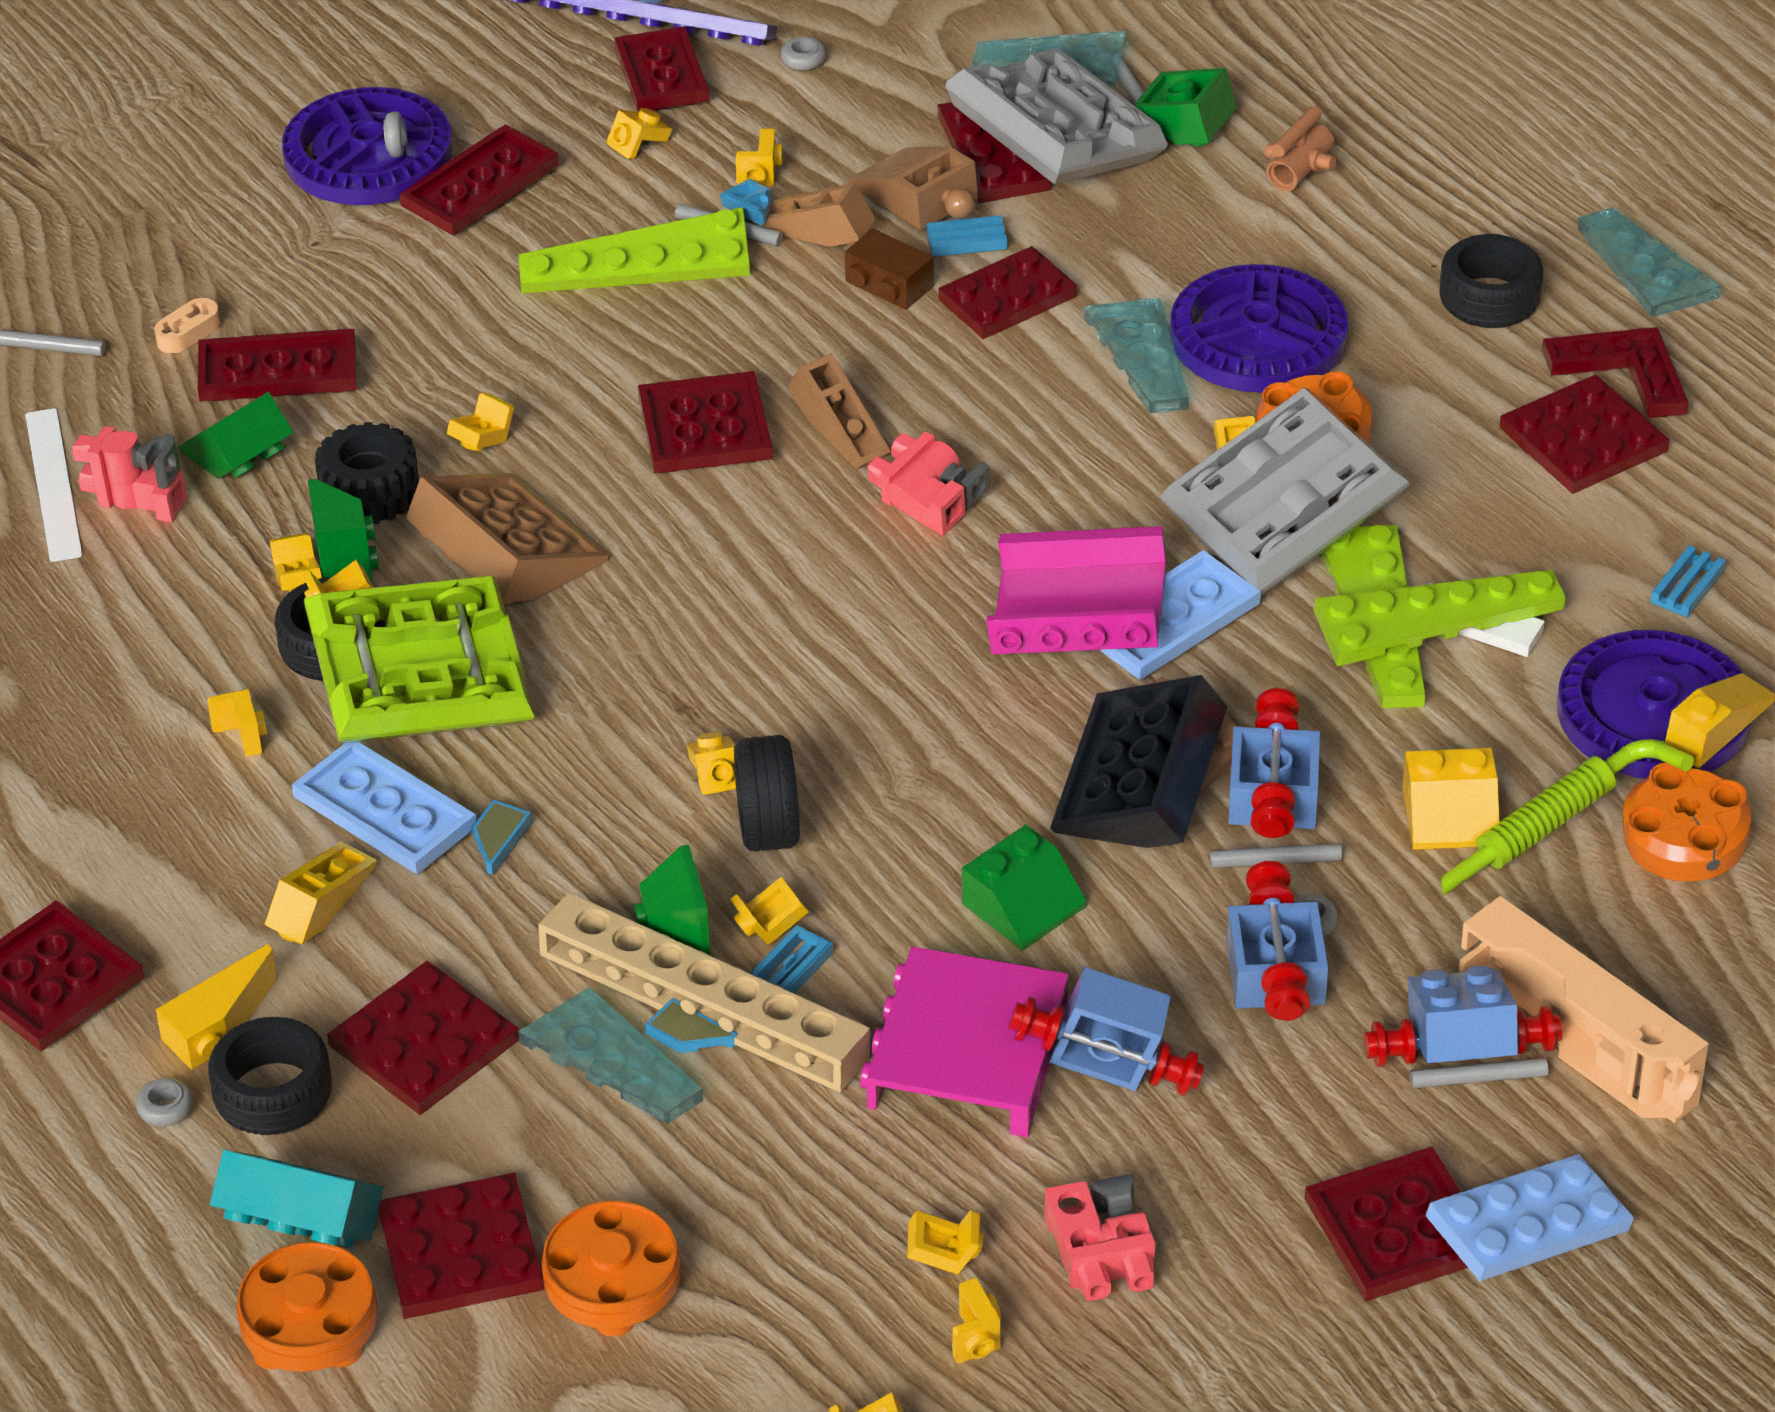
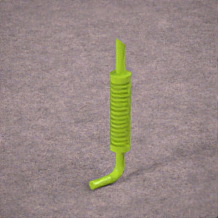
[1441,739,1694,896]

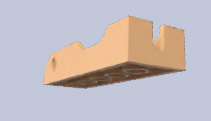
[1459,896,1709,1123]

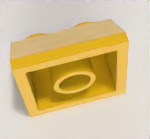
[1402,748,1499,850]

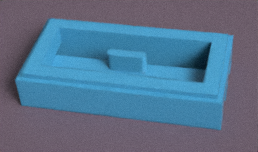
[926,215,1007,257]
[1650,545,1726,618]
[749,925,833,994]

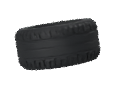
[1439,234,1543,328]
[275,577,386,681]
[734,735,800,852]
[208,1017,332,1135]

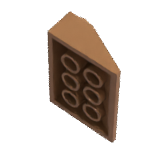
[406,473,609,605]

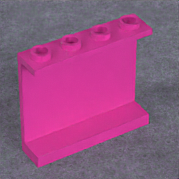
[986,526,1167,654]
[860,946,1069,1137]

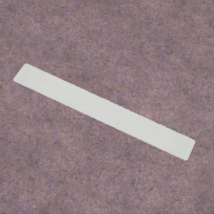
[25,408,82,562]

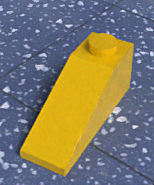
[1665,673,1775,769]
[265,841,378,944]
[156,944,277,1070]

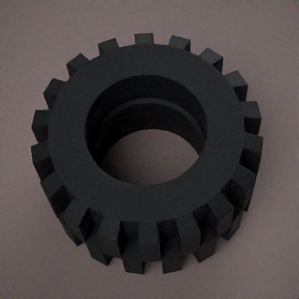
[315,422,419,524]

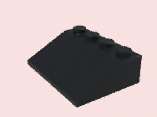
[1050,675,1228,848]

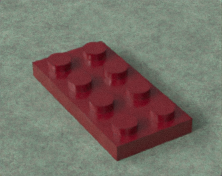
[937,102,1050,203]
[399,124,559,236]
[198,328,357,402]

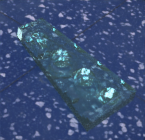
[972,31,1127,85]
[1578,208,1721,318]
[1083,298,1189,413]
[518,987,703,1124]

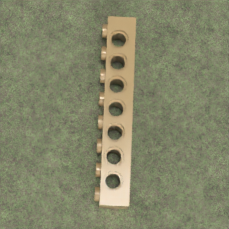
[538,892,870,1093]

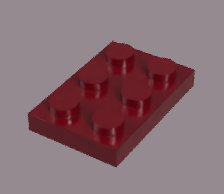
[614,26,709,112]
[938,246,1077,339]

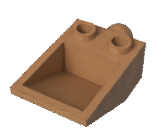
[848,147,978,231]

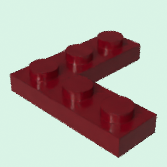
[1542,327,1688,418]

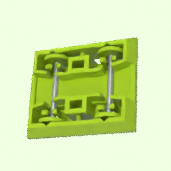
[304,576,534,743]

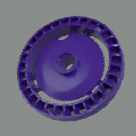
[282,87,453,205]
[1170,264,1348,393]
[1557,630,1752,778]

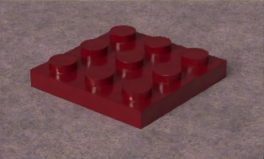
[638,371,773,474]
[1499,374,1670,494]
[0,900,145,1052]
[327,961,520,1115]
[1304,1147,1468,1302]
[378,1172,544,1319]

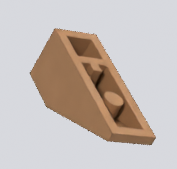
[750,182,876,247]
[788,353,891,470]

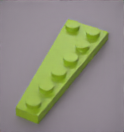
[518,208,750,294]
[1321,525,1425,708]
[1313,570,1566,666]

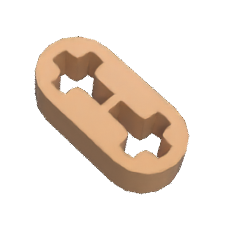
[154,298,220,353]

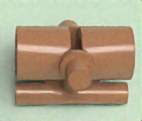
[1265,106,1337,191]

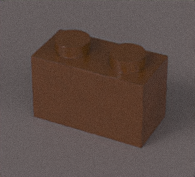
[845,228,934,310]

